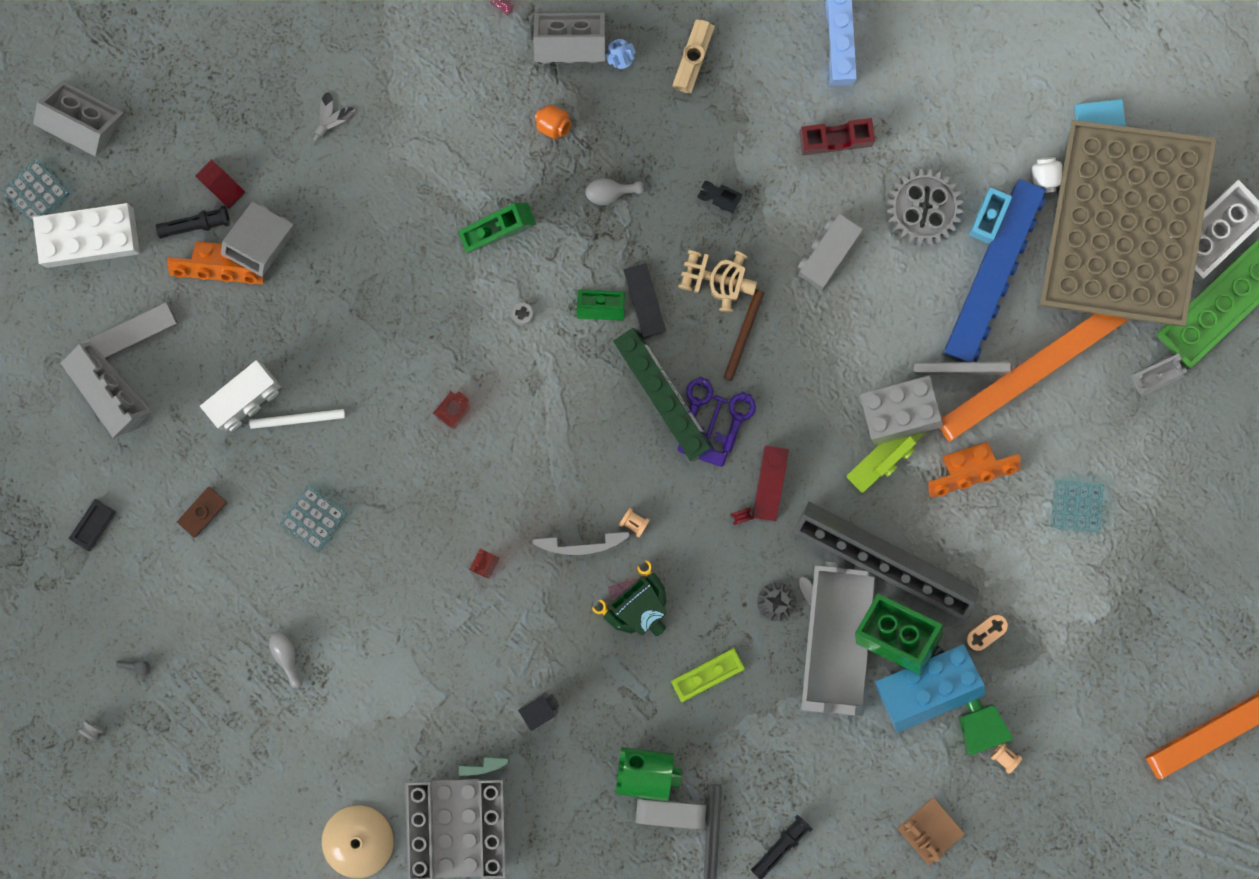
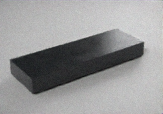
[623,263,666,338]

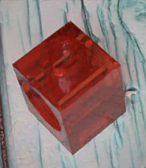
[433,391,471,430]

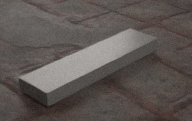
[80,302,178,359]
[914,362,1012,375]

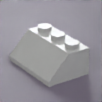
[533,12,605,64]
[33,81,124,156]

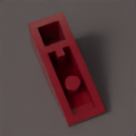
[752,445,789,521]

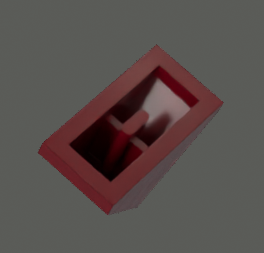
[195,159,246,209]

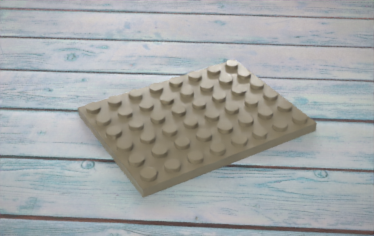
[1040,120,1217,327]

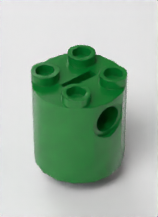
[615,747,682,801]

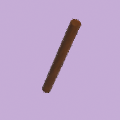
[723,289,764,381]

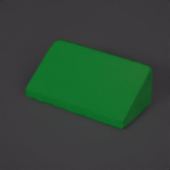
[577,289,625,321]

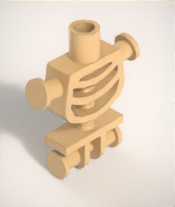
[678,250,757,312]

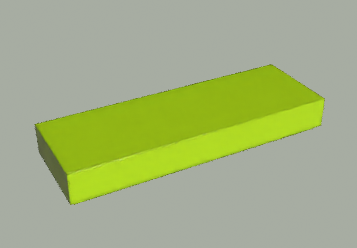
[671,648,745,702]

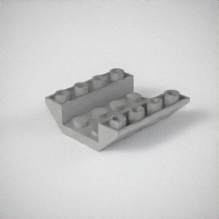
[406,778,506,879]

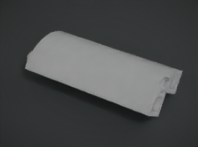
[801,562,876,716]

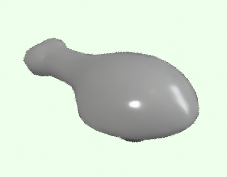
[586,178,644,205]
[269,632,302,688]

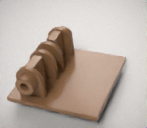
[897,797,965,866]

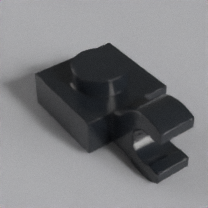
[697,181,743,213]

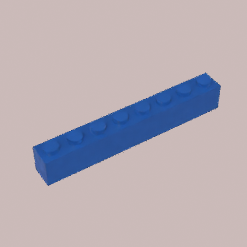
[942,179,1046,362]

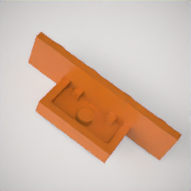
[167,241,264,285]
[928,442,1021,498]

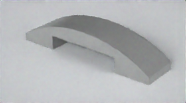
[533,532,629,556]

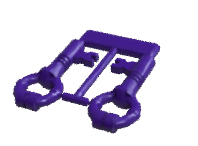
[677,376,756,467]

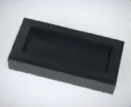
[68,499,116,552]

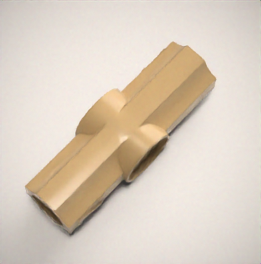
[672,20,715,93]

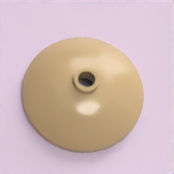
[322,805,394,878]

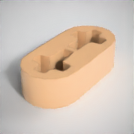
[965,615,1008,651]

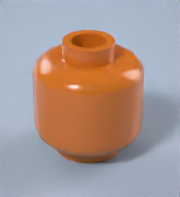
[535,104,571,140]

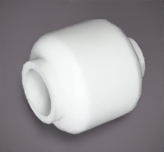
[1032,157,1063,193]

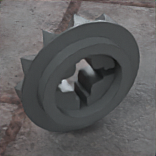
[757,583,796,621]

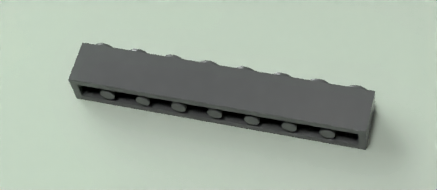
[793,502,979,621]

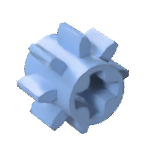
[605,39,636,69]

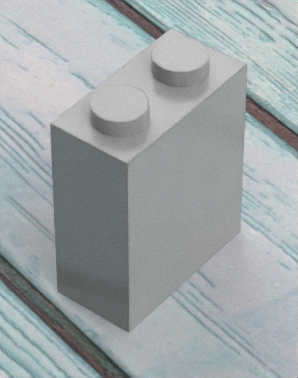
[221,202,293,277]

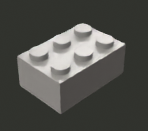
[860,375,944,445]

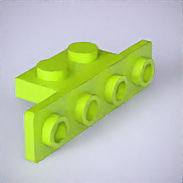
[846,432,926,493]

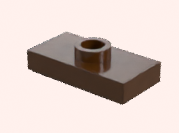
[177,486,227,538]

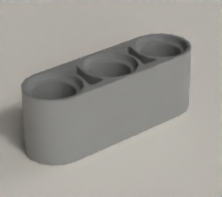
[635,798,707,829]

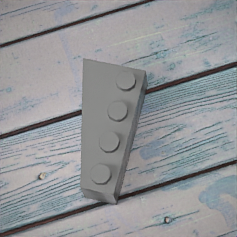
[61,341,152,438]

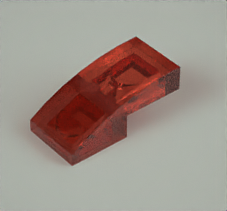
[469,548,500,579]

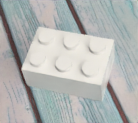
[200,360,281,432]

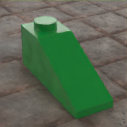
[458,203,536,253]

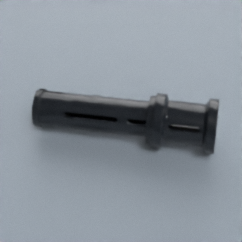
[156,205,230,239]
[750,814,813,879]

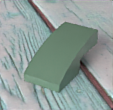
[459,756,509,776]

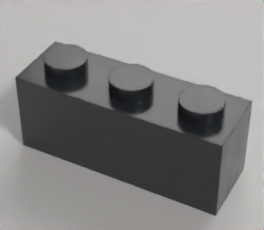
[518,692,559,731]

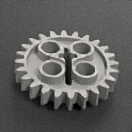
[886,169,963,246]

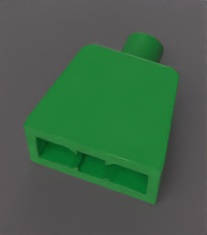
[959,698,1013,756]

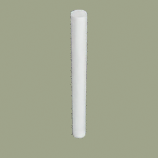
[249,409,346,429]

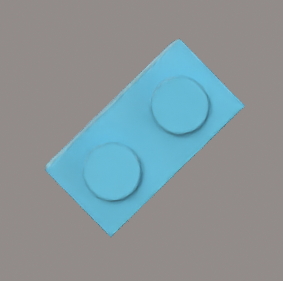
[968,187,1012,244]

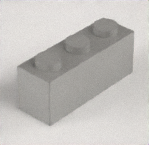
[798,213,863,291]

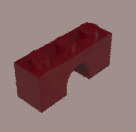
[799,118,875,156]

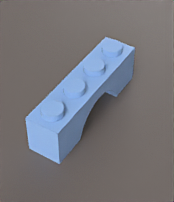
[825,0,856,86]

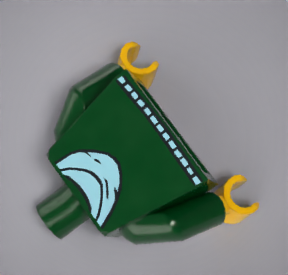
[592,561,667,636]

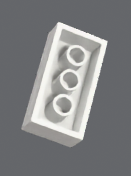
[1193,180,1259,283]
[33,203,140,268]

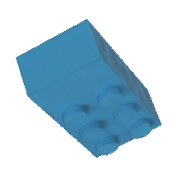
[875,644,985,733]

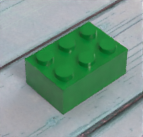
[855,593,943,675]

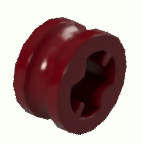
[730,508,754,525]

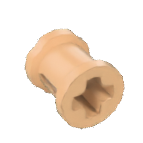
[619,508,650,537]
[990,743,1022,774]

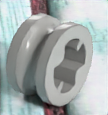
[512,303,534,326]
[79,720,104,741]

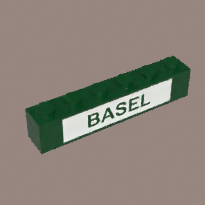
[613,328,714,461]

